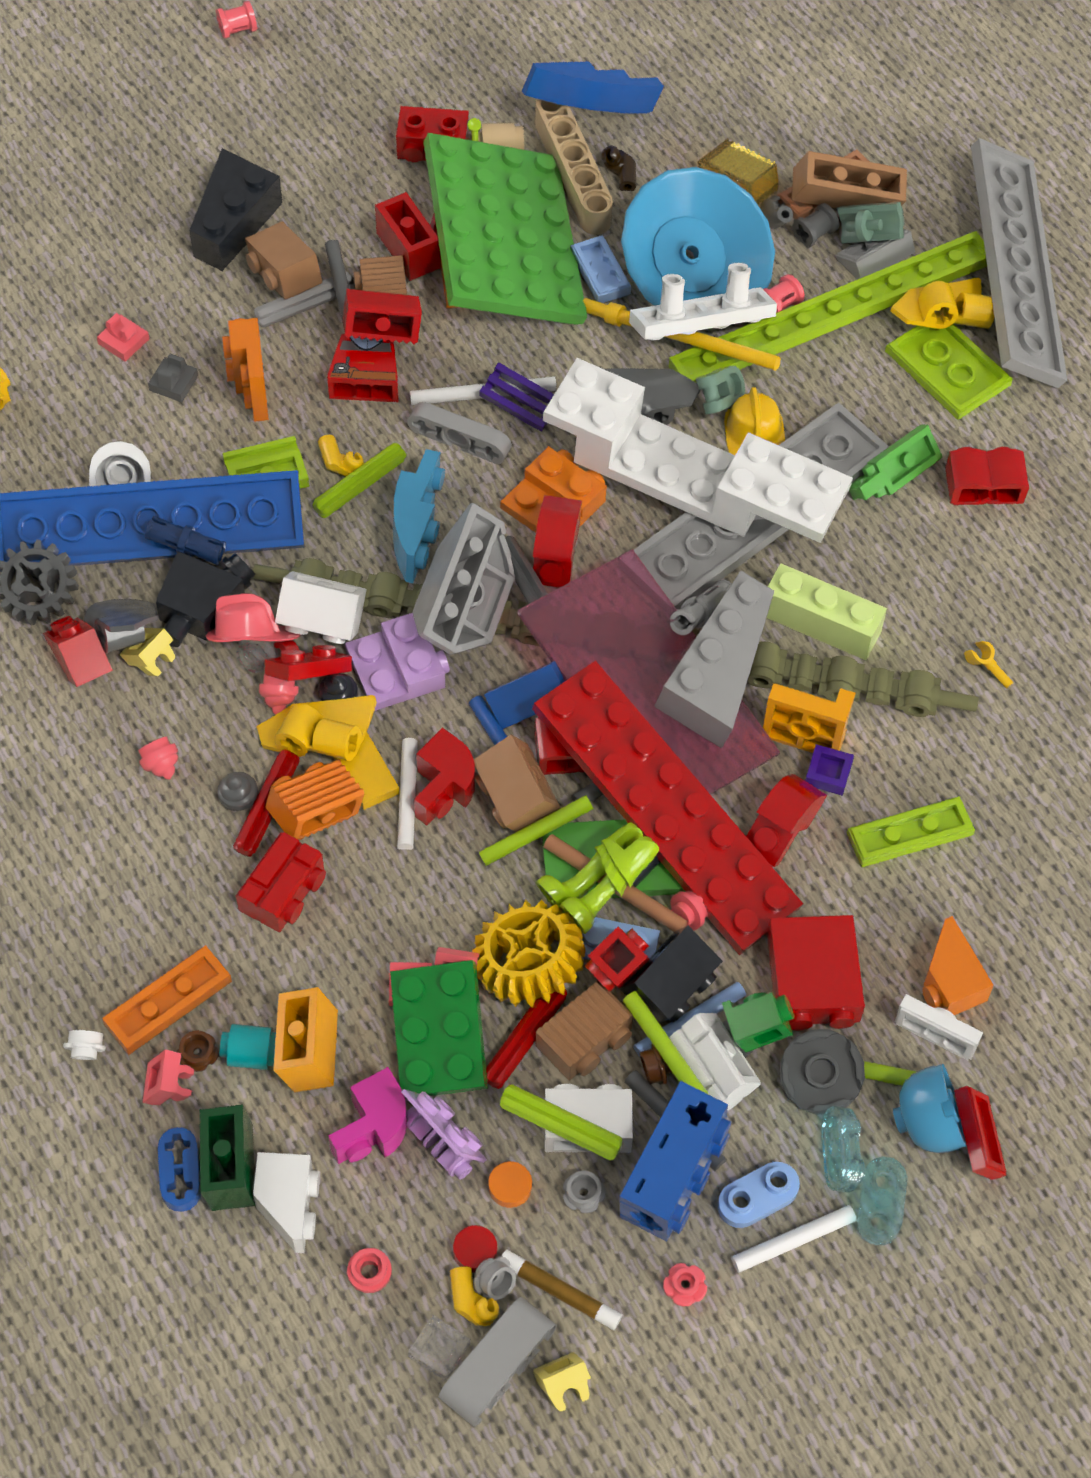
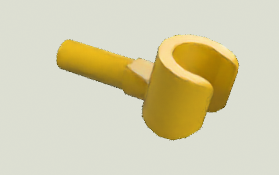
[964,641,1014,689]

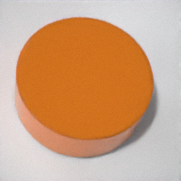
[488,1161,532,1208]

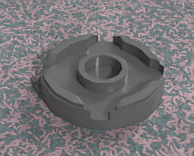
[779,1029,865,1115]

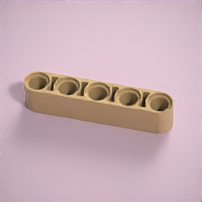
[535,99,613,235]

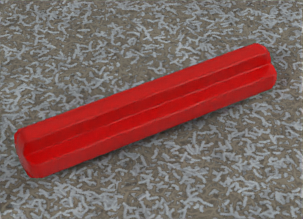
[233,749,300,857]
[486,989,567,1089]

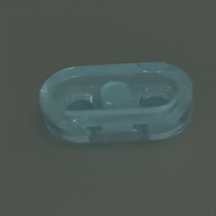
[821,1106,865,1193]
[856,1157,908,1245]

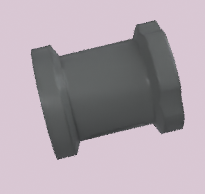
[792,203,839,248]

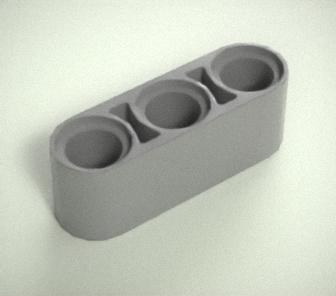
[438,1297,557,1427]

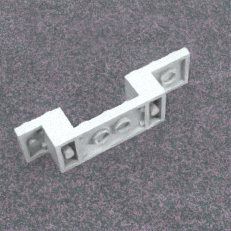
[543,358,853,543]

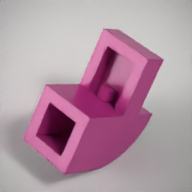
[328,1067,407,1164]

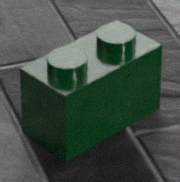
[199,1104,255,1211]

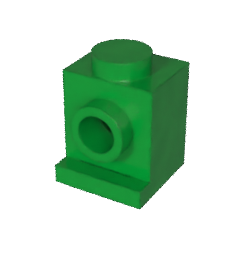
[722,992,794,1053]

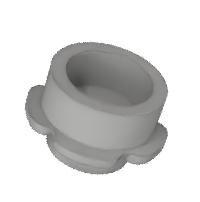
[563,1171,606,1213]
[474,1256,516,1300]

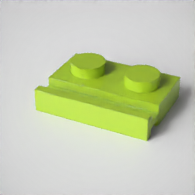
[222,436,310,489]

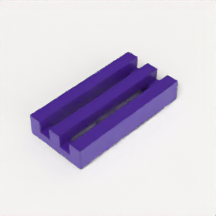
[479,362,554,432]

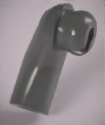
[760,195,793,229]

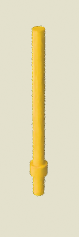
[583,298,781,371]

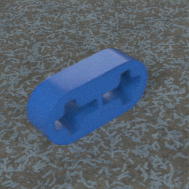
[158,1127,201,1212]

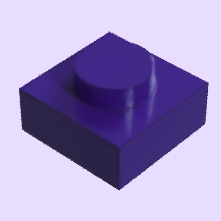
[805,744,854,796]

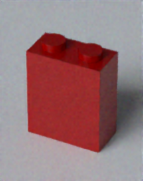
[767,915,865,1031]

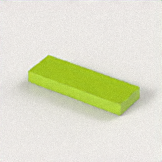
[847,796,975,868]

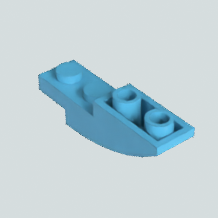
[393,449,445,583]

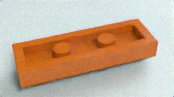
[102,945,232,1055]

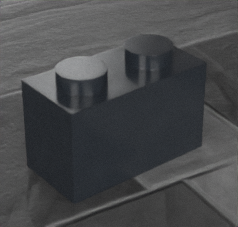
[620,925,723,1023]

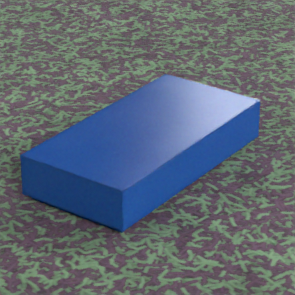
[484,661,565,729]

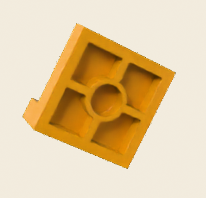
[761,683,856,753]

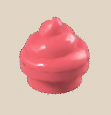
[259,674,299,714]
[138,736,178,780]

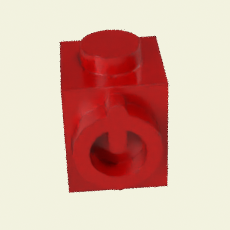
[585,926,650,992]

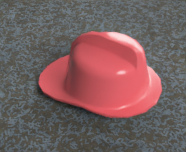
[206,593,301,642]

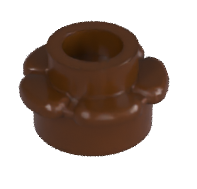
[177,1030,219,1072]
[640,1044,673,1085]

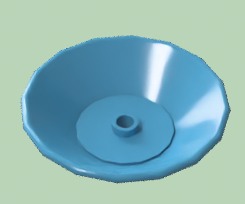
[621,167,775,306]

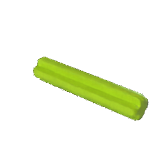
[312,443,407,518]
[500,1084,622,1160]

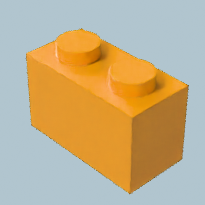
[273,987,338,1092]

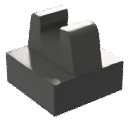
[148,353,199,402]

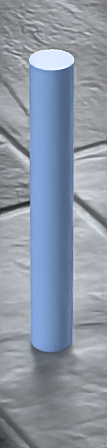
[633,982,746,1057]

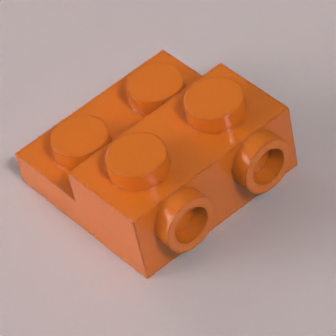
[222,318,269,422]
[500,446,607,533]

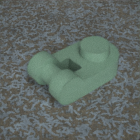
[696,366,745,414]

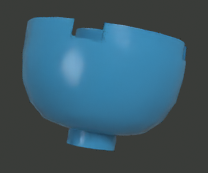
[893,1064,966,1153]

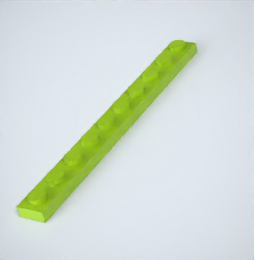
[668,231,987,383]

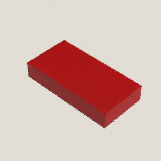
[954,1086,1007,1180]

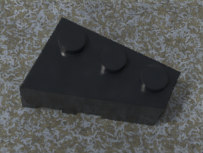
[189,148,283,272]

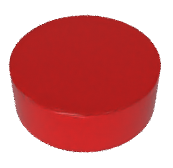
[453,1225,497,1273]

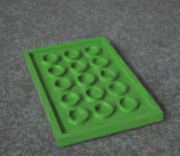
[423,133,587,325]

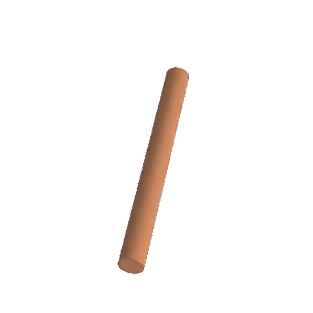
[543,834,688,932]

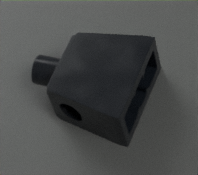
[156,551,245,647]

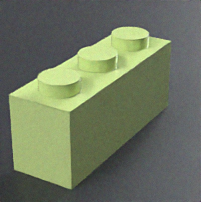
[766,563,887,660]

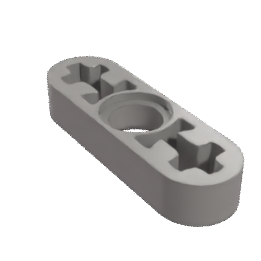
[407,402,512,464]

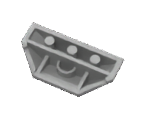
[412,503,515,655]

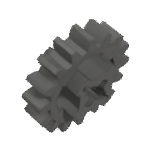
[0,540,79,625]

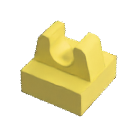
[120,628,175,676]
[533,1352,591,1411]

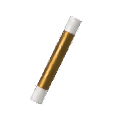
[502,1249,623,1331]

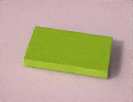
[885,324,1013,420]

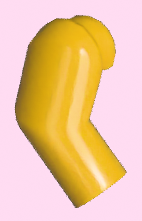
[318,435,364,476]
[450,1267,500,1326]

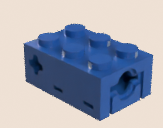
[619,1081,731,1242]

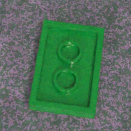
[390,960,488,1099]

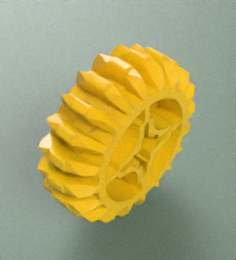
[472,899,586,1008]

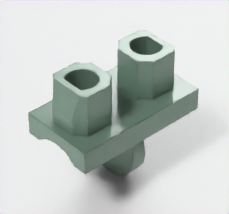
[838,202,905,243]

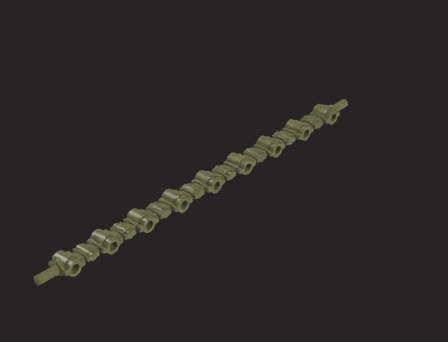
[253,558,979,717]

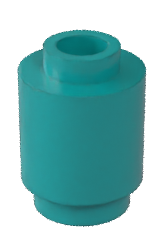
[220,1024,276,1070]

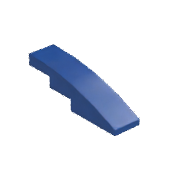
[522,61,664,113]

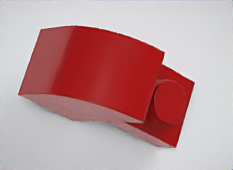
[533,495,582,589]
[414,727,475,826]
[746,774,827,867]

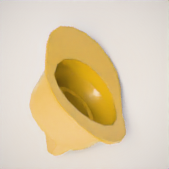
[724,387,785,455]

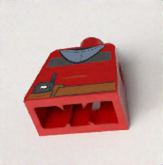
[327,333,399,402]

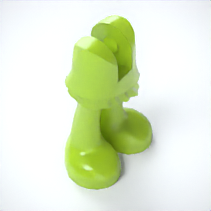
[536,822,659,934]

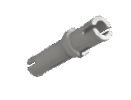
[670,580,732,635]

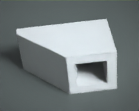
[253,1152,320,1253]

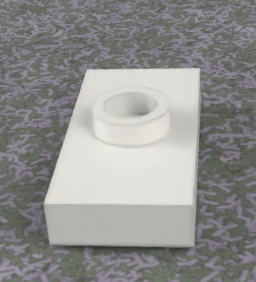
[895,994,983,1060]

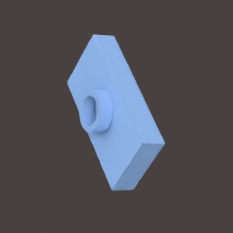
[571,235,631,303]

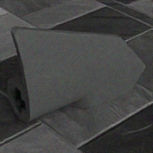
[604,368,701,425]
[84,599,158,653]

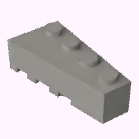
[654,571,774,749]

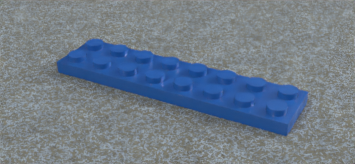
[0,470,304,572]

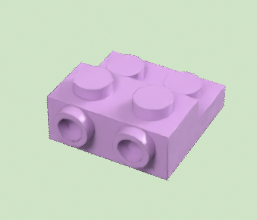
[345,613,450,711]

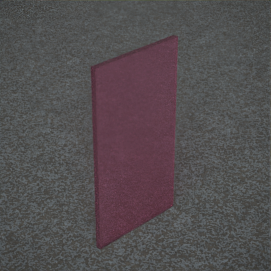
[517,549,780,795]

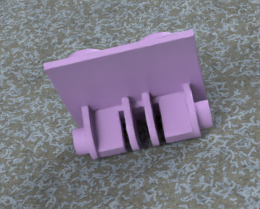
[402,1089,487,1180]

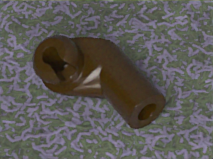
[601,145,636,191]

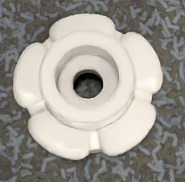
[63,1030,106,1060]

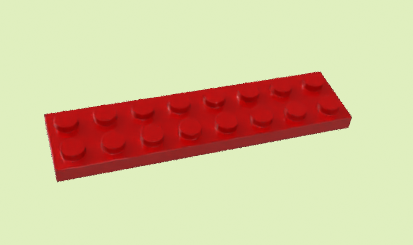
[532,660,804,956]

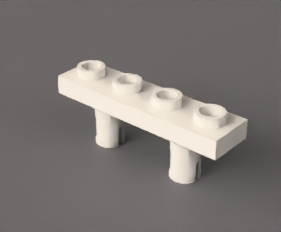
[629,263,777,340]

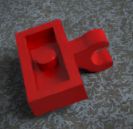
[265,640,352,681]

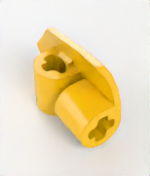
[890,278,995,329]
[256,695,377,761]

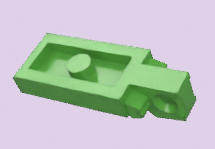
[849,425,943,500]

